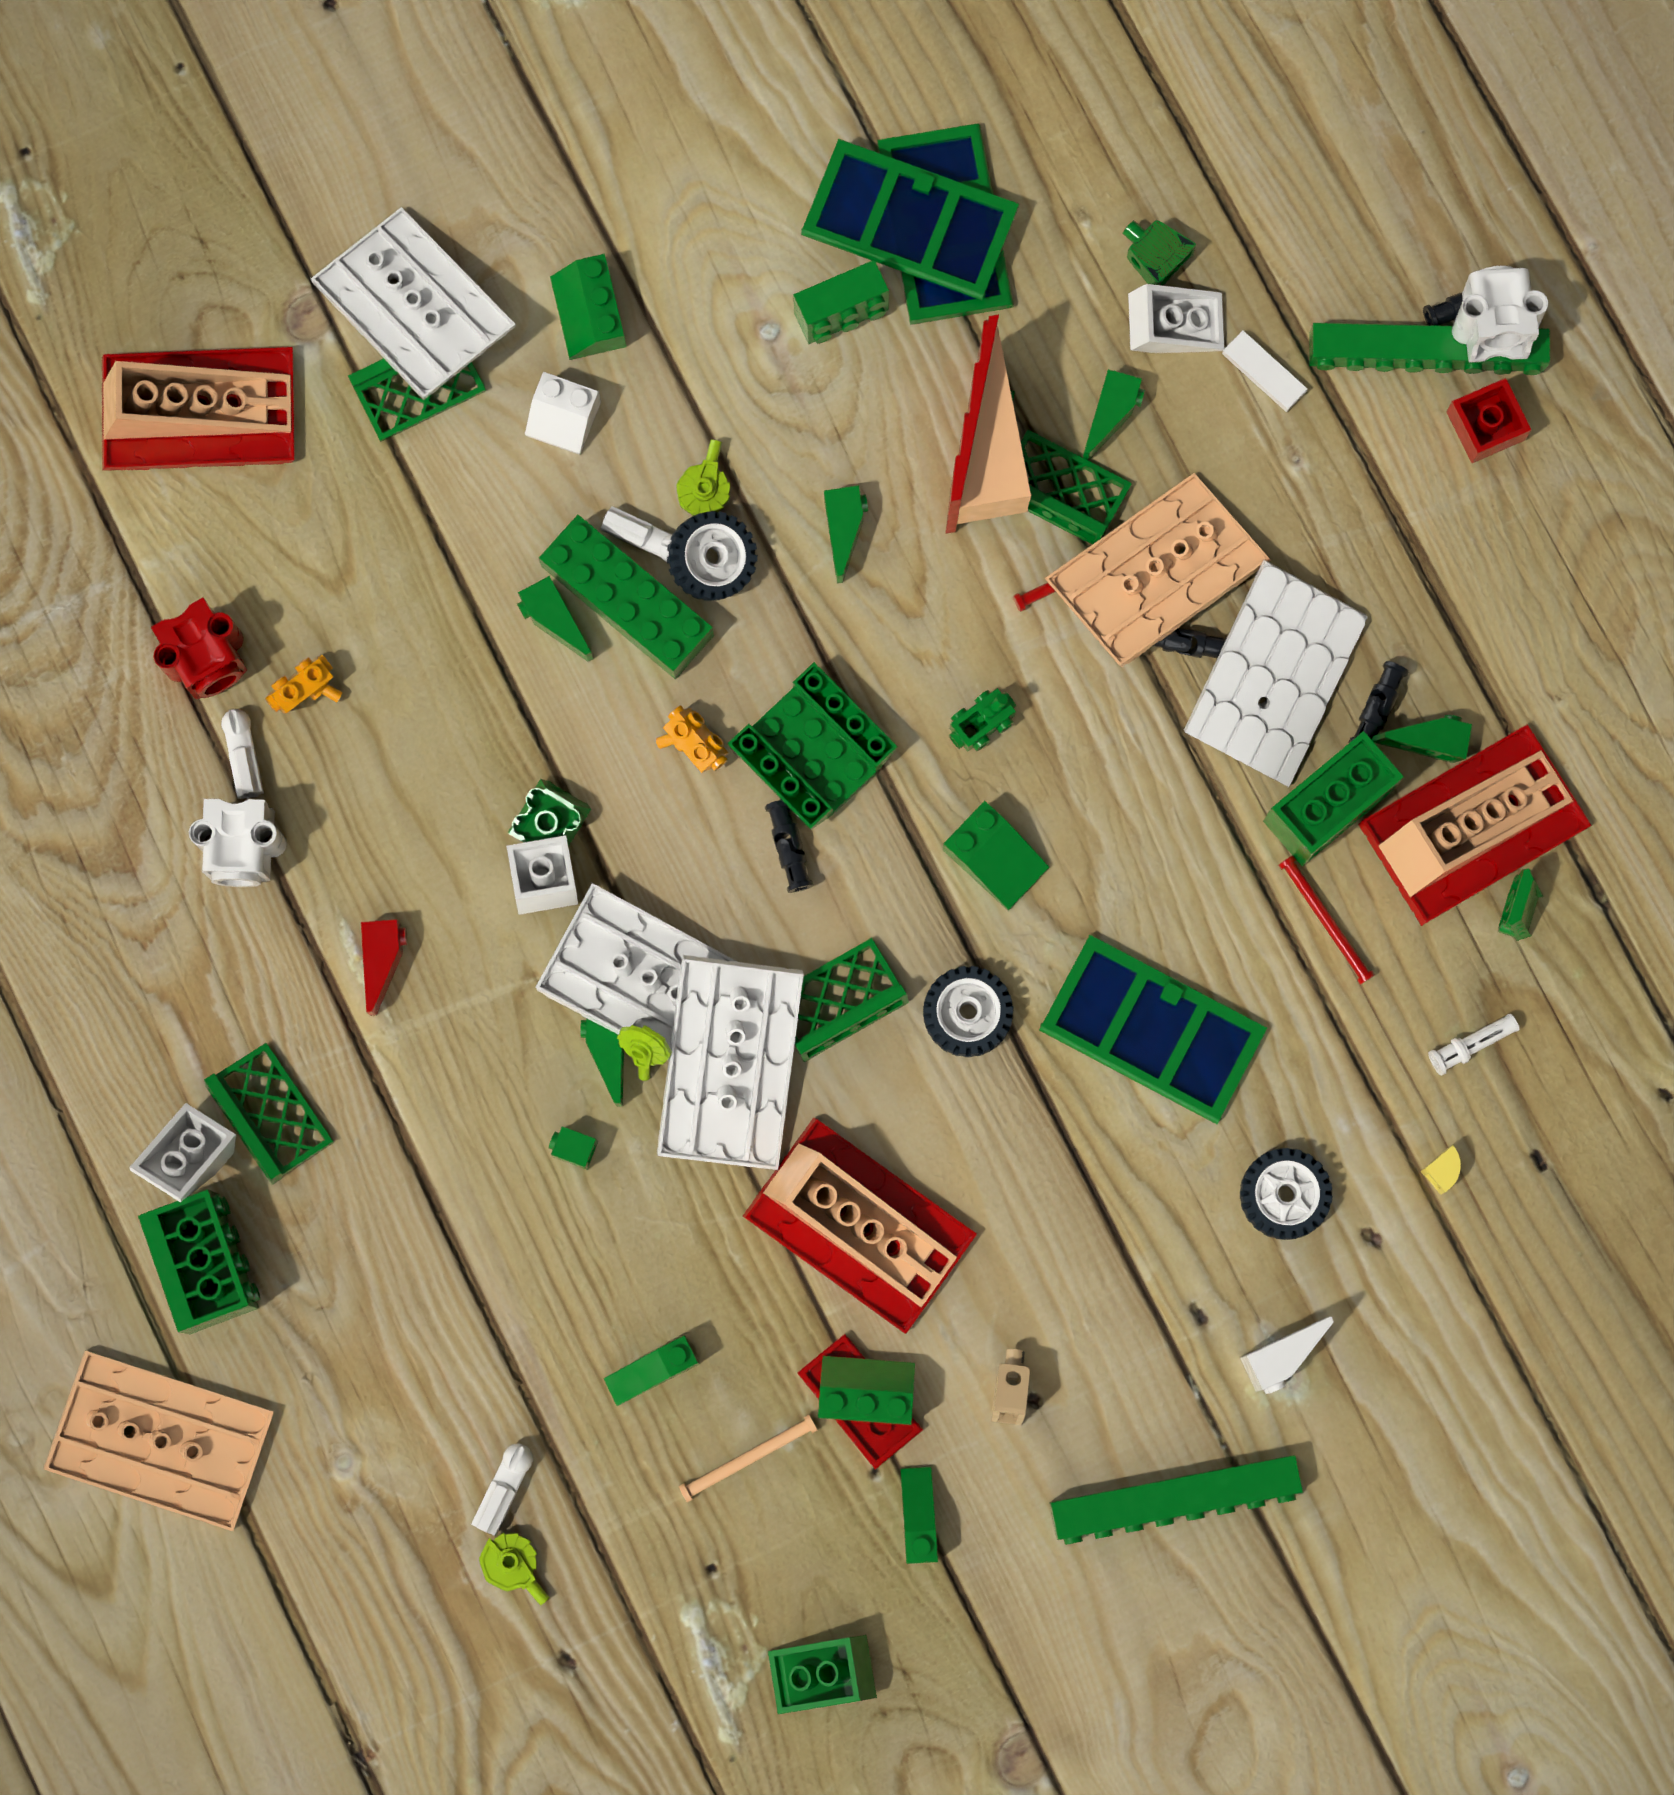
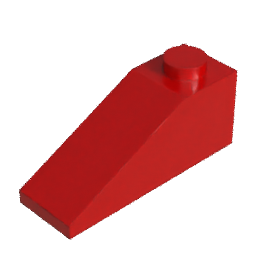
[361,919,407,1016]

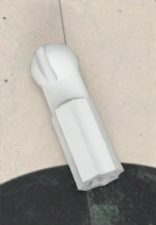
[601,506,672,562]
[221,709,264,799]
[472,1443,533,1536]

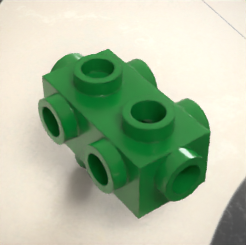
[949,688,1016,752]

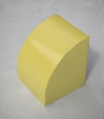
[1421,1145,1461,1195]

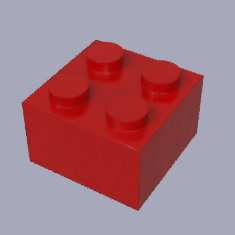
[1446,378,1531,463]

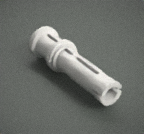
[1428,1014,1519,1076]

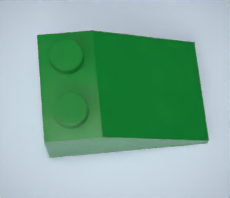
[943,801,1049,911]
[768,1635,877,1714]

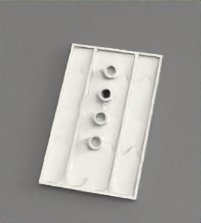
[311,207,516,400]
[1184,560,1368,787]
[535,883,737,1062]
[657,955,804,1170]

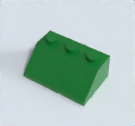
[550,254,627,360]
[818,1356,915,1425]

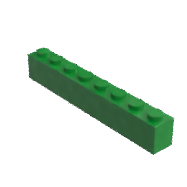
[1309,323,1550,375]
[1049,1455,1303,1545]

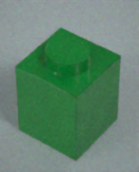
[549,1126,598,1170]

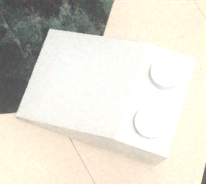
[1128,284,1224,353]
[130,1103,236,1202]
[1240,1316,1334,1394]

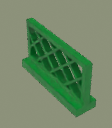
[348,358,486,442]
[1021,430,1132,545]
[794,938,909,1062]
[204,1043,333,1185]

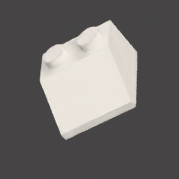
[525,372,601,455]
[506,835,578,915]

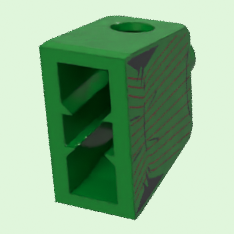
[1123,220,1196,286]

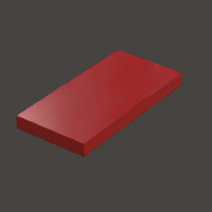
[797,1334,923,1469]

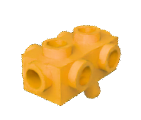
[265,655,343,714]
[656,705,729,773]

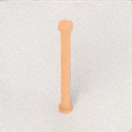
[679,1414,818,1503]

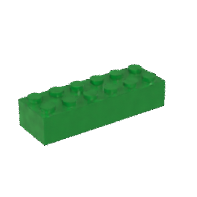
[539,514,714,680]

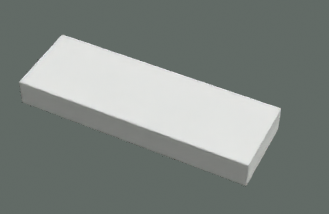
[1222,331,1307,412]

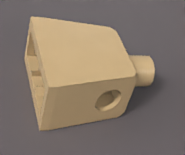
[991,1349,1030,1426]

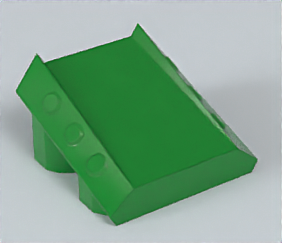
[508,779,591,847]
[1498,868,1544,941]

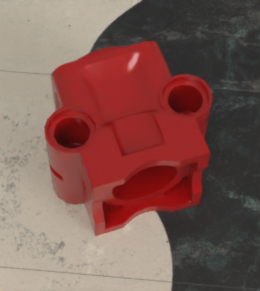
[151,597,247,699]

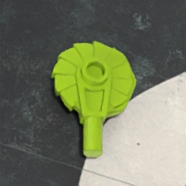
[676,440,730,516]
[617,1025,672,1081]
[479,1532,550,1606]

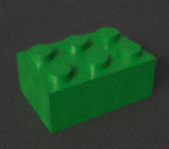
[793,259,889,345]

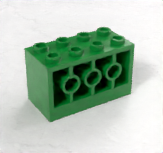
[1263,731,1404,867]
[138,1189,261,1335]

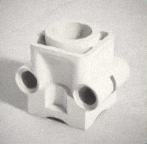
[1452,266,1548,362]
[189,799,287,887]

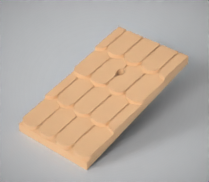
[1045,473,1271,667]
[43,1350,274,1531]

